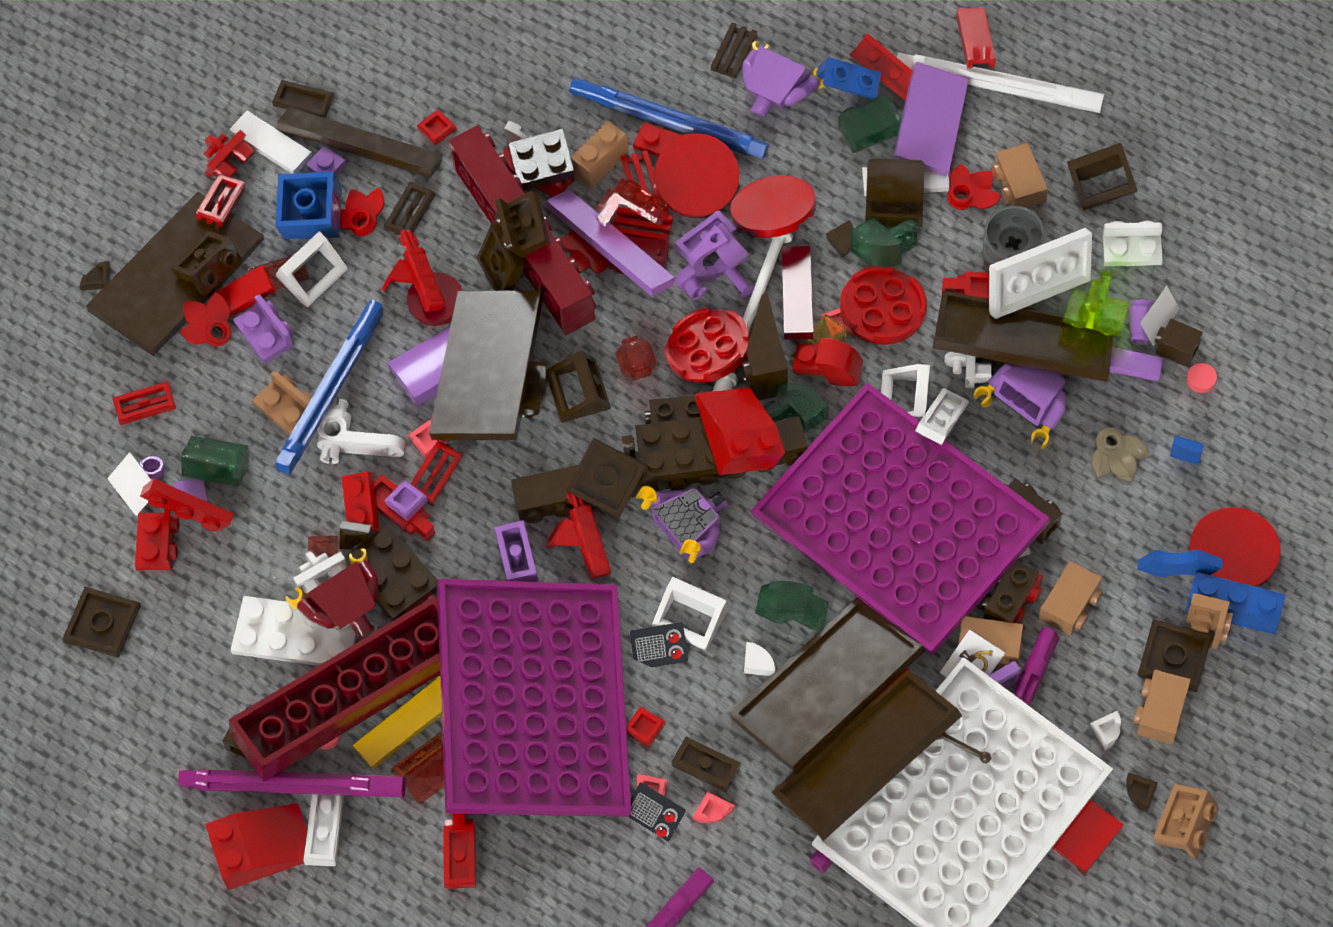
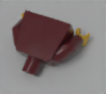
[285,548,378,639]

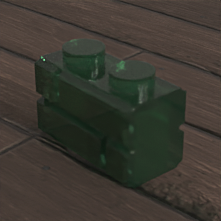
[181,436,249,486]

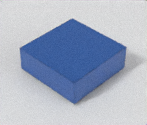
[1170,436,1204,465]

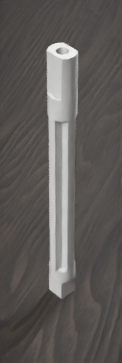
[897,52,1104,113]

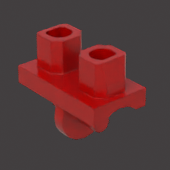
[204,130,254,177]

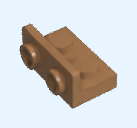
[252,370,312,435]
[1186,593,1233,649]
[1153,784,1218,859]

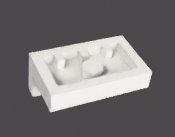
[1102,221,1162,266]

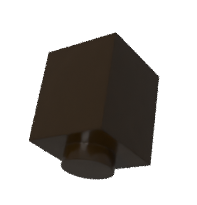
[1154,319,1203,367]

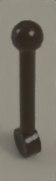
[936,732,992,764]

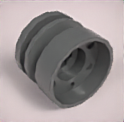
[982,205,1045,269]

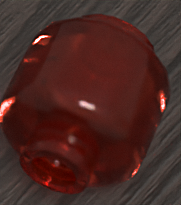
[615,336,657,381]

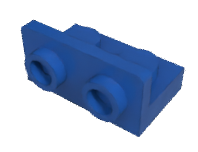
[816,57,881,99]

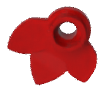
[947,164,1001,210]
[340,188,385,237]
[561,231,608,274]
[180,293,231,347]

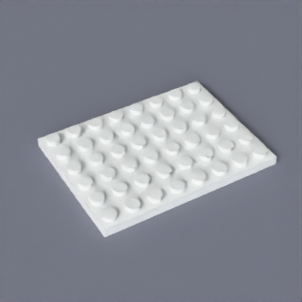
[812,657,1113,927]

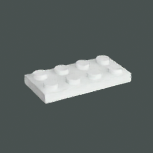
[989,228,1092,319]
[231,596,357,666]

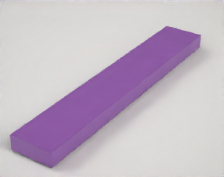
[547,189,675,297]

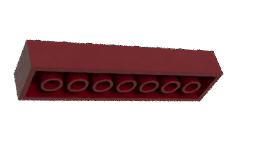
[448,125,597,336]
[229,596,440,782]

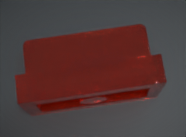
[391,733,444,804]

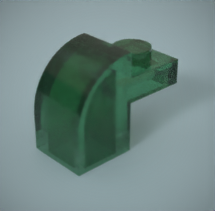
[851,218,918,267]
[764,383,829,433]
[755,581,829,631]

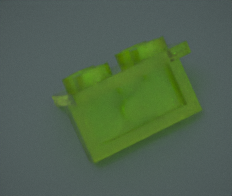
[1063,270,1129,336]

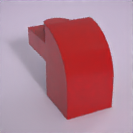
[792,338,863,386]

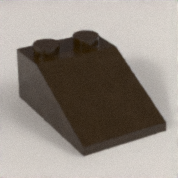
[742,293,788,400]

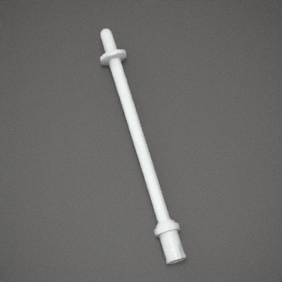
[712,233,793,392]

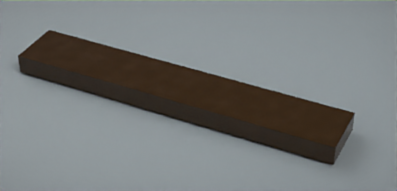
[277,107,442,178]

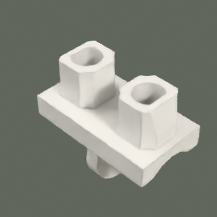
[944,352,991,388]
[293,551,347,597]

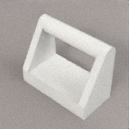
[275,231,348,307]
[881,364,930,421]
[652,577,727,651]

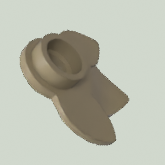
[1091,427,1148,481]

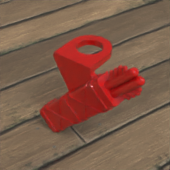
[381,230,445,312]
[545,483,611,580]

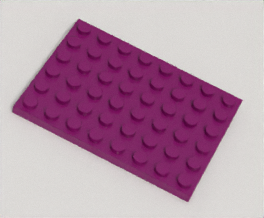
[751,382,1050,655]
[437,578,631,817]

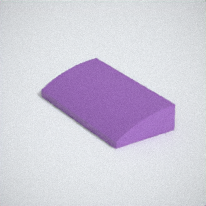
[387,326,451,406]

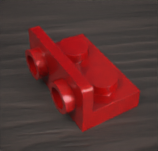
[135,508,180,571]

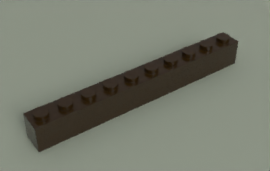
[511,416,808,523]

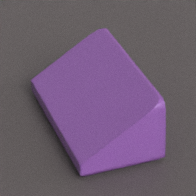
[1110,347,1163,381]

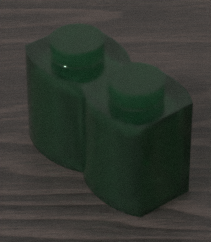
[838,97,902,153]

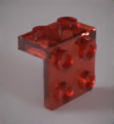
[596,178,669,226]

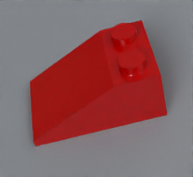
[695,387,785,475]
[205,803,307,890]

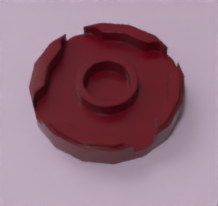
[406,272,462,326]

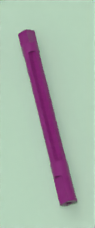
[1013,627,1060,706]
[178,769,406,798]
[646,867,714,927]

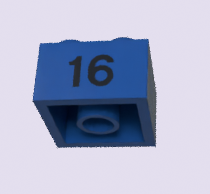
[275,171,342,239]

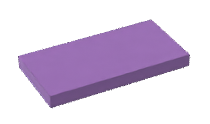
[893,62,969,177]

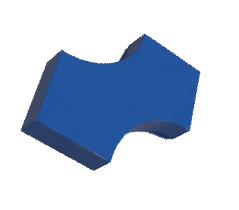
[1137,549,1223,577]

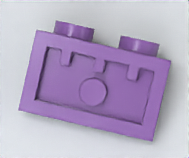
[233,294,294,364]

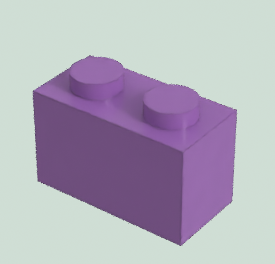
[494,520,538,582]

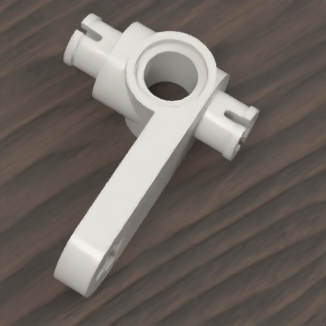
[317,398,406,464]

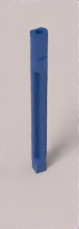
[569,78,770,159]
[275,300,383,475]

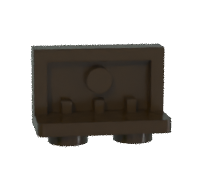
[495,191,551,258]
[982,561,1039,623]

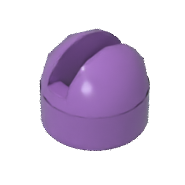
[140,456,164,480]

